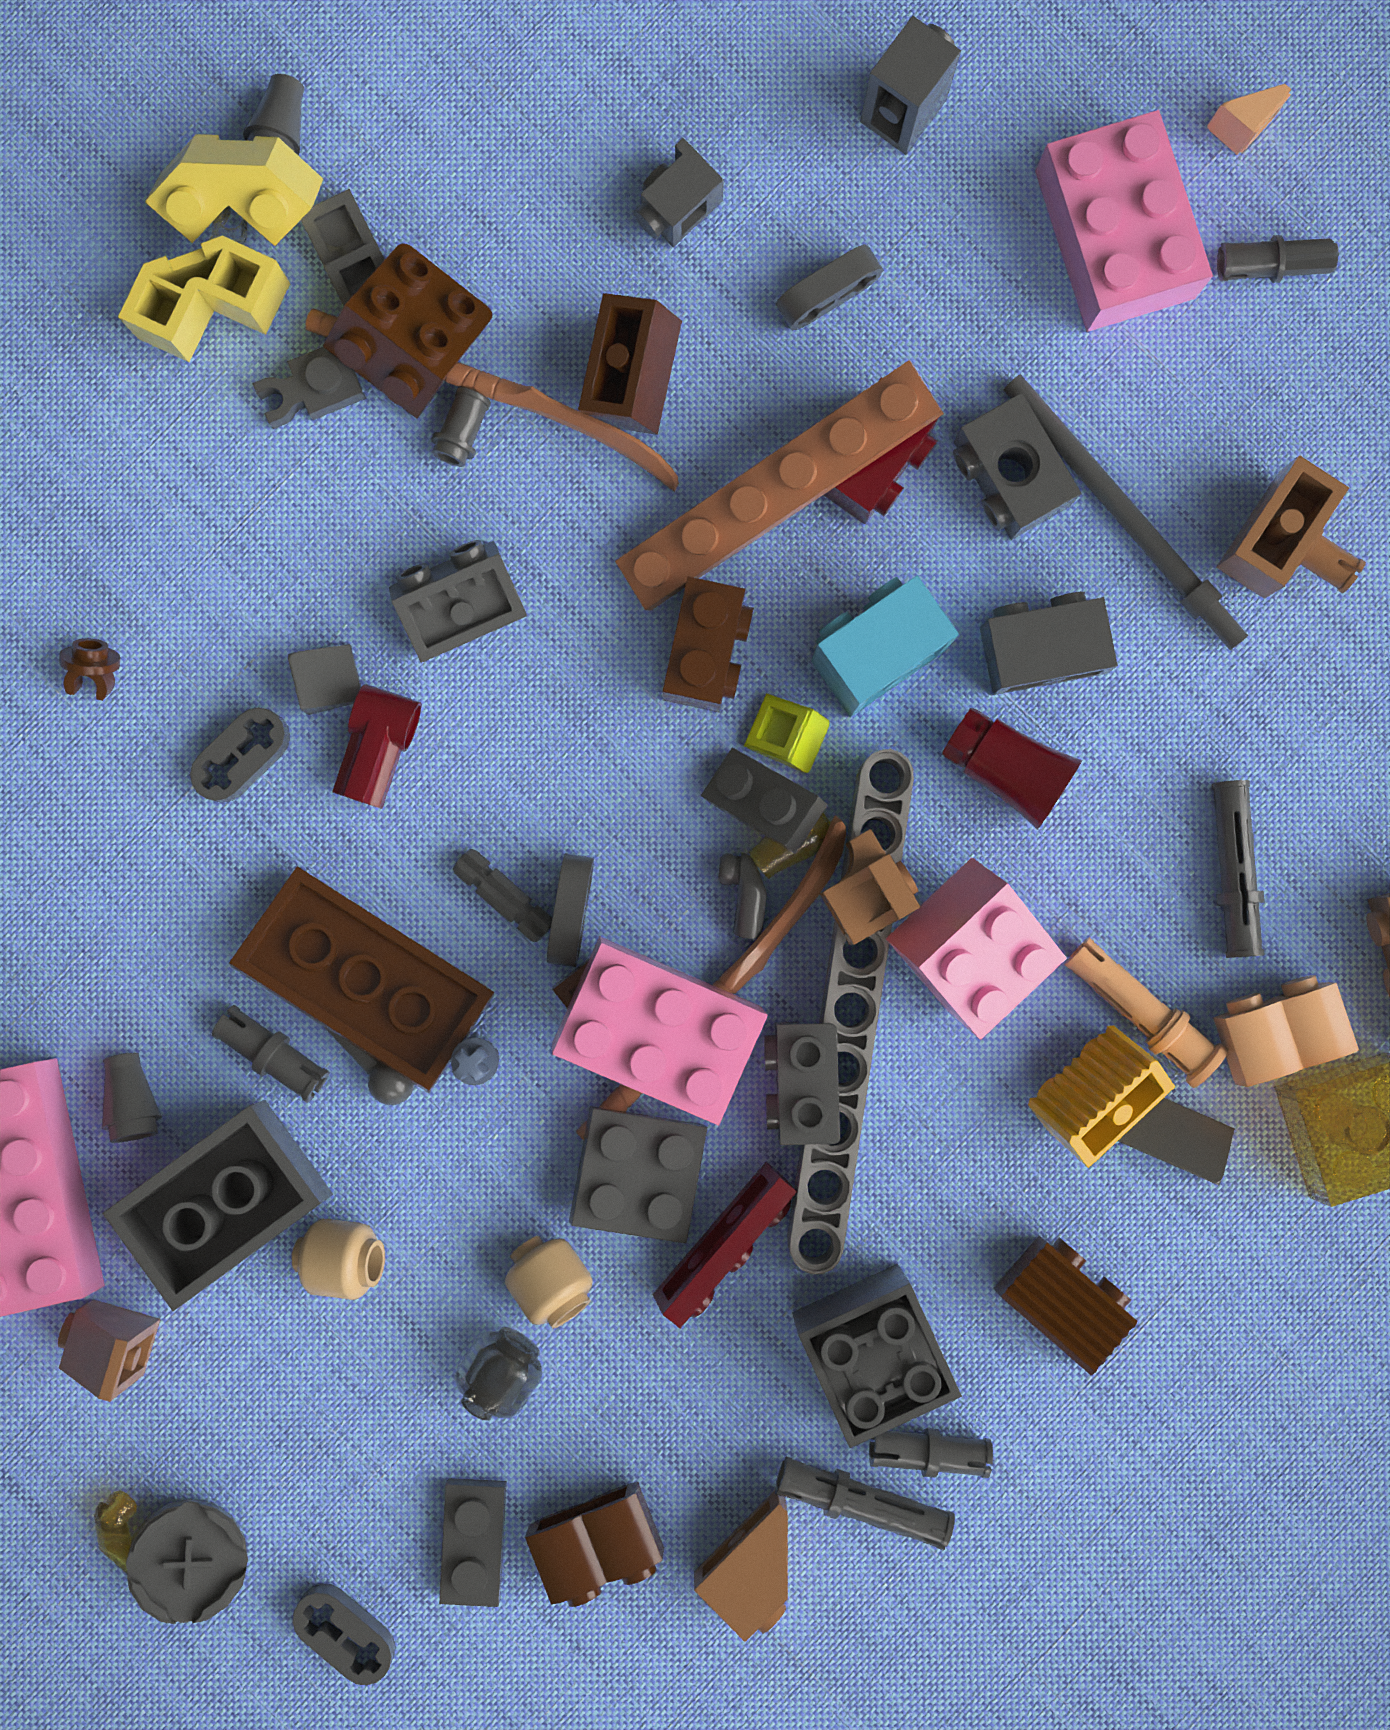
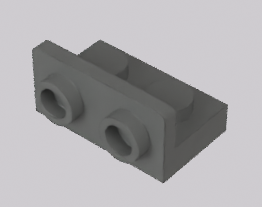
[389,540,527,663]

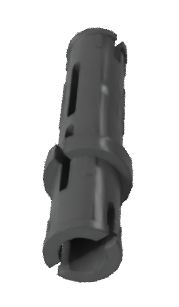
[1212,780,1265,958]
[775,1456,955,1551]

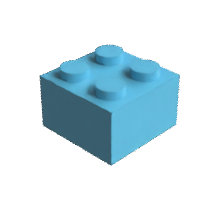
[811,575,959,718]

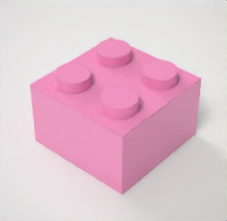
[886,857,1067,1040]

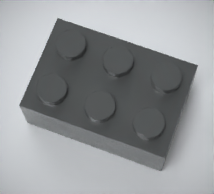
[102,1100,333,1311]

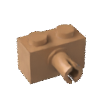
[1216,455,1366,599]

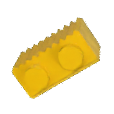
[1028,1025,1175,1168]

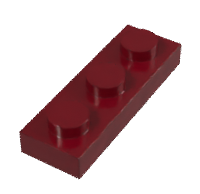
[652,1161,797,1328]

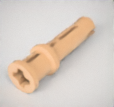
[1064,937,1228,1088]

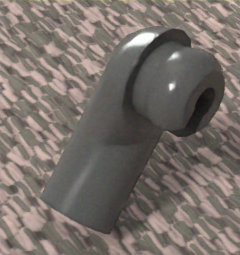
[718,852,767,939]

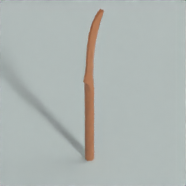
[305,308,679,492]
[576,815,846,1140]

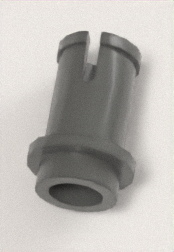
[431,387,491,467]

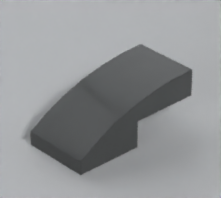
[301,189,385,306]

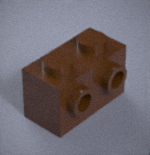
[578,293,682,435]
[662,576,754,713]

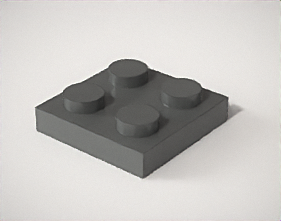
[569,1106,708,1244]

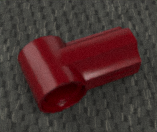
[332,684,422,809]

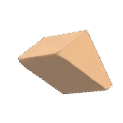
[1207,84,1291,155]

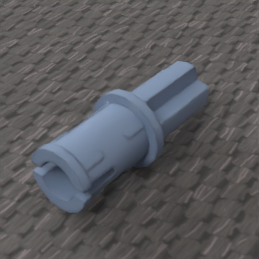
[451,1037,500,1085]

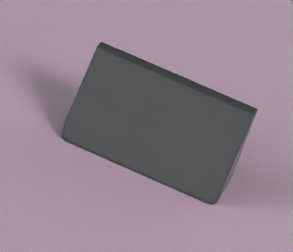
[1118,1098,1235,1185]

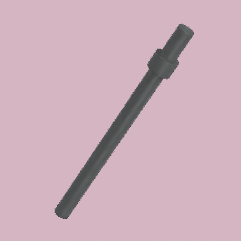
[1003,374,1248,650]

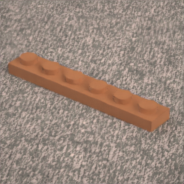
[615,360,944,611]

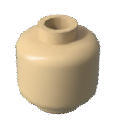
[292,1219,385,1300]
[504,1236,593,1329]

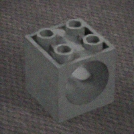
[792,1264,962,1448]

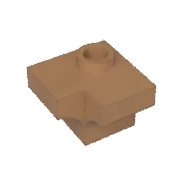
[820,829,921,945]

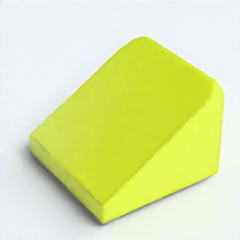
[744,693,830,773]

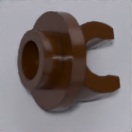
[59,638,120,701]

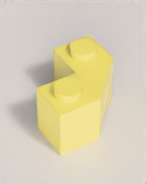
[145,134,323,246]
[118,235,290,362]

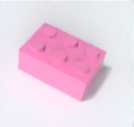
[1035,110,1213,332]
[552,936,768,1126]

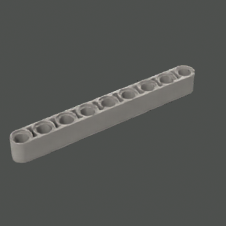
[787,749,914,1274]

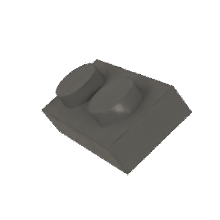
[700,747,828,854]
[439,1478,507,1607]

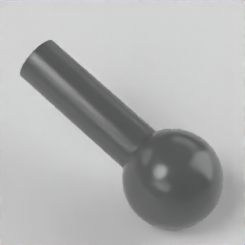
[324,1027,415,1105]

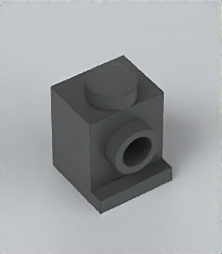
[633,138,724,248]

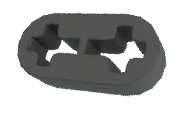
[776,244,884,330]
[190,707,290,803]
[547,853,594,967]
[292,1583,396,1685]

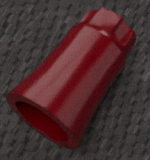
[942,708,1082,830]

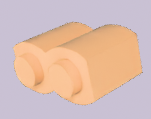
[1213,975,1359,1087]

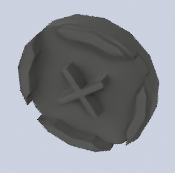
[126,1499,248,1624]

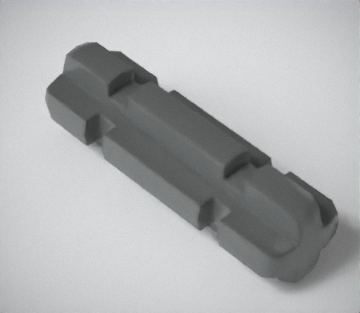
[453,849,552,942]

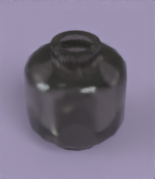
[454,1327,543,1421]

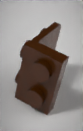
[323,243,492,419]

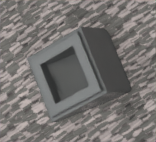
[288,644,361,715]

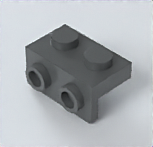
[764,1021,840,1145]

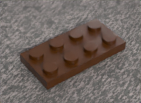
[229,866,494,1093]

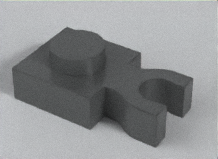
[252,347,366,429]

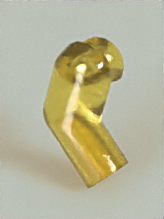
[93,1490,137,1574]

